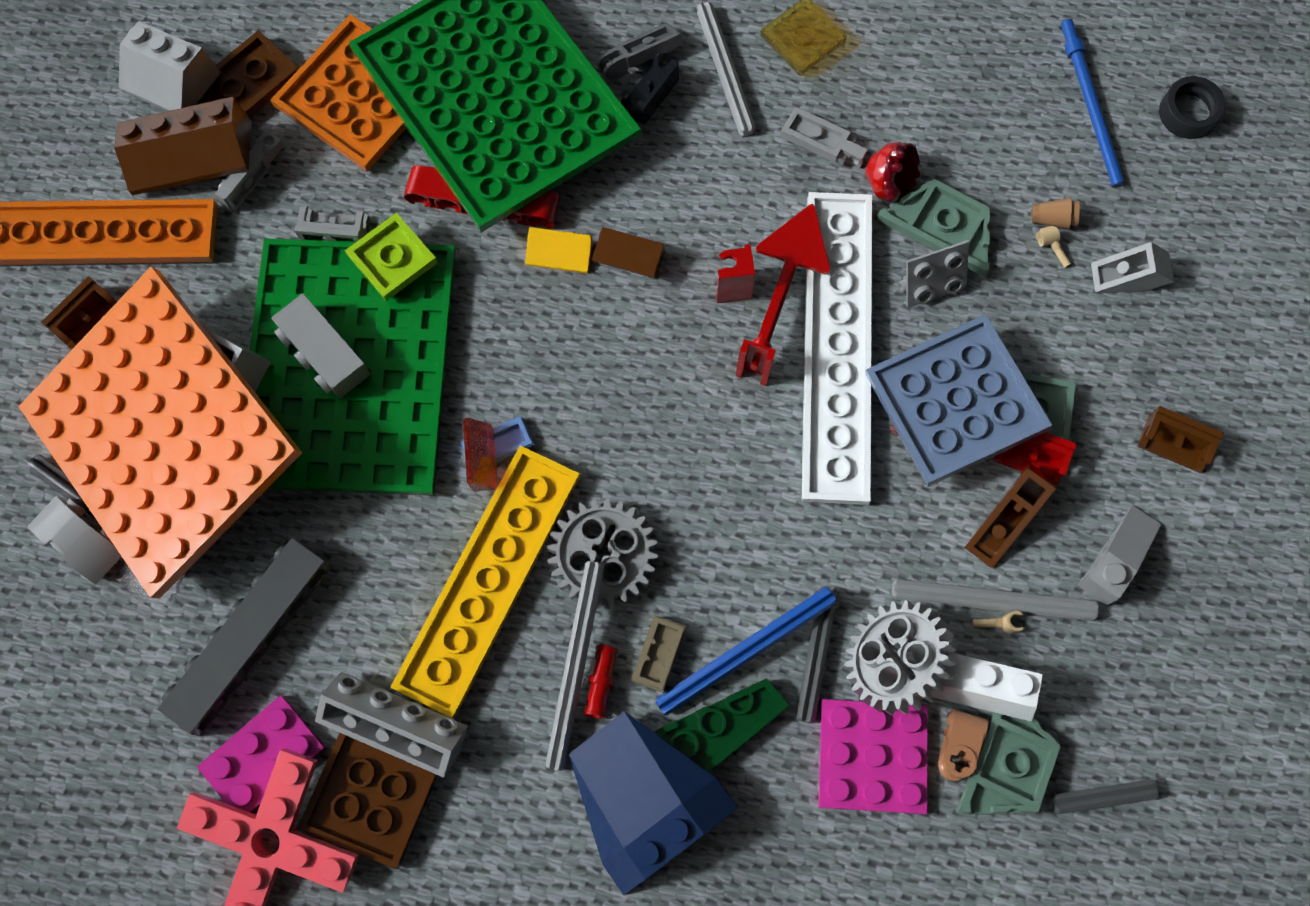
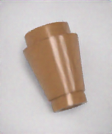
[1031,197,1080,229]

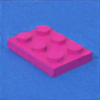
[197,695,327,813]

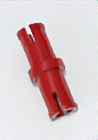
[583,645,618,719]

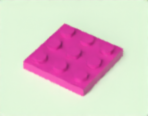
[818,699,928,814]

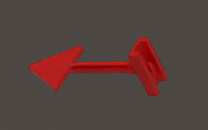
[735,204,830,386]

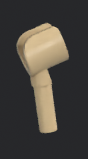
[1036,226,1071,268]
[972,611,1024,634]

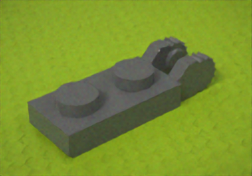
[596,23,684,80]

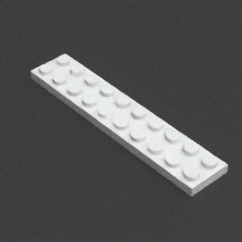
[802,192,872,505]

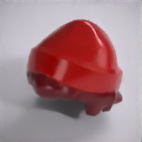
[865,142,921,202]

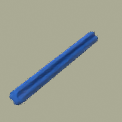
[656,587,837,715]

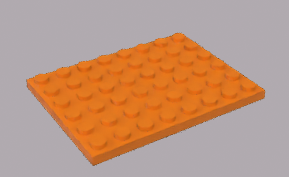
[18,267,302,599]

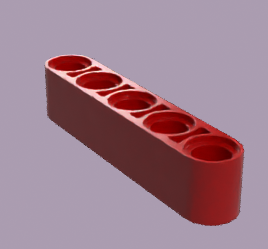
[404,165,561,229]

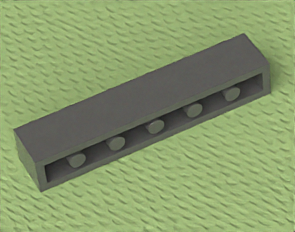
[157,538,332,737]

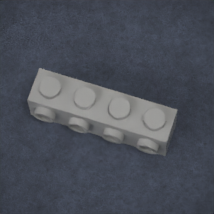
[315,672,468,778]

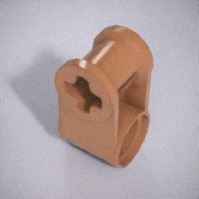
[938,708,988,781]

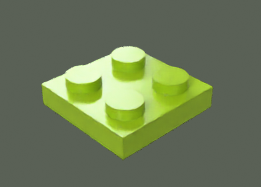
[345,212,438,301]

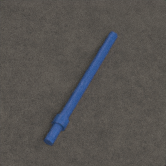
[1061,19,1125,187]

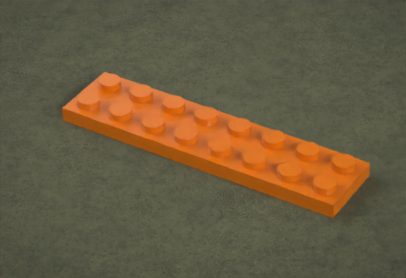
[0,199,218,265]

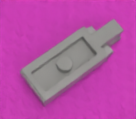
[780,107,868,168]
[215,130,284,213]

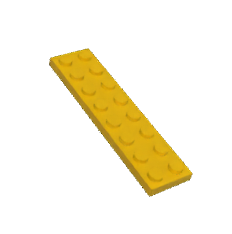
[390,445,580,719]

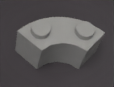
[27,496,122,585]

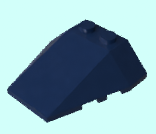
[569,711,739,895]

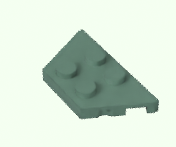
[876,178,990,277]
[956,712,1061,815]

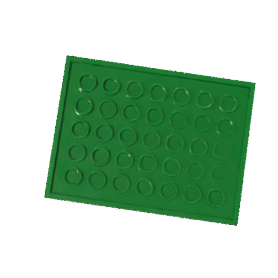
[348,0,641,233]

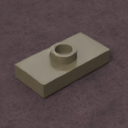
[631,615,687,693]

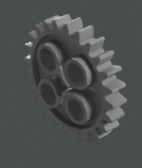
[547,498,658,609]
[844,600,956,715]

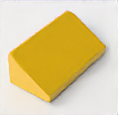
[525,227,593,274]

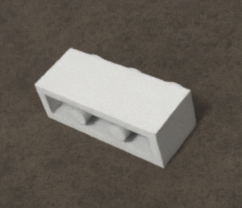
[931,653,1043,721]

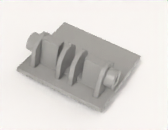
[898,240,969,308]

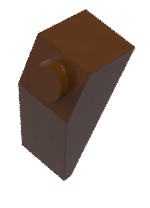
[964,463,1057,568]

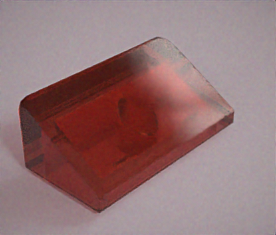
[463,418,498,492]

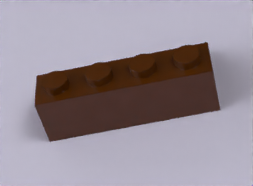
[114,96,252,196]

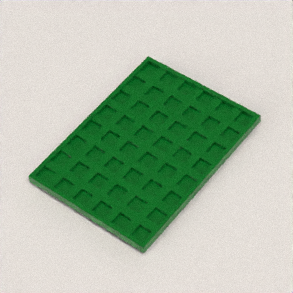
[249,238,456,496]

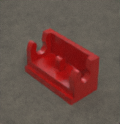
[716,244,755,303]
[994,432,1077,485]

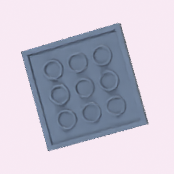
[866,314,1052,487]

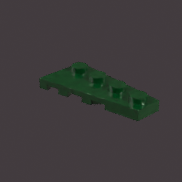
[654,678,789,772]

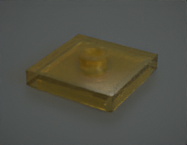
[760,0,847,76]

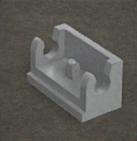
[294,205,369,242]

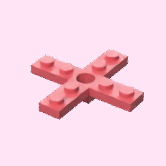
[177,748,359,906]

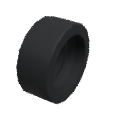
[1159,76,1226,139]

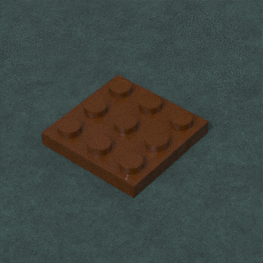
[297,733,438,869]

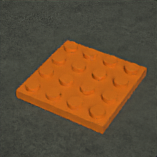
[270,14,406,172]

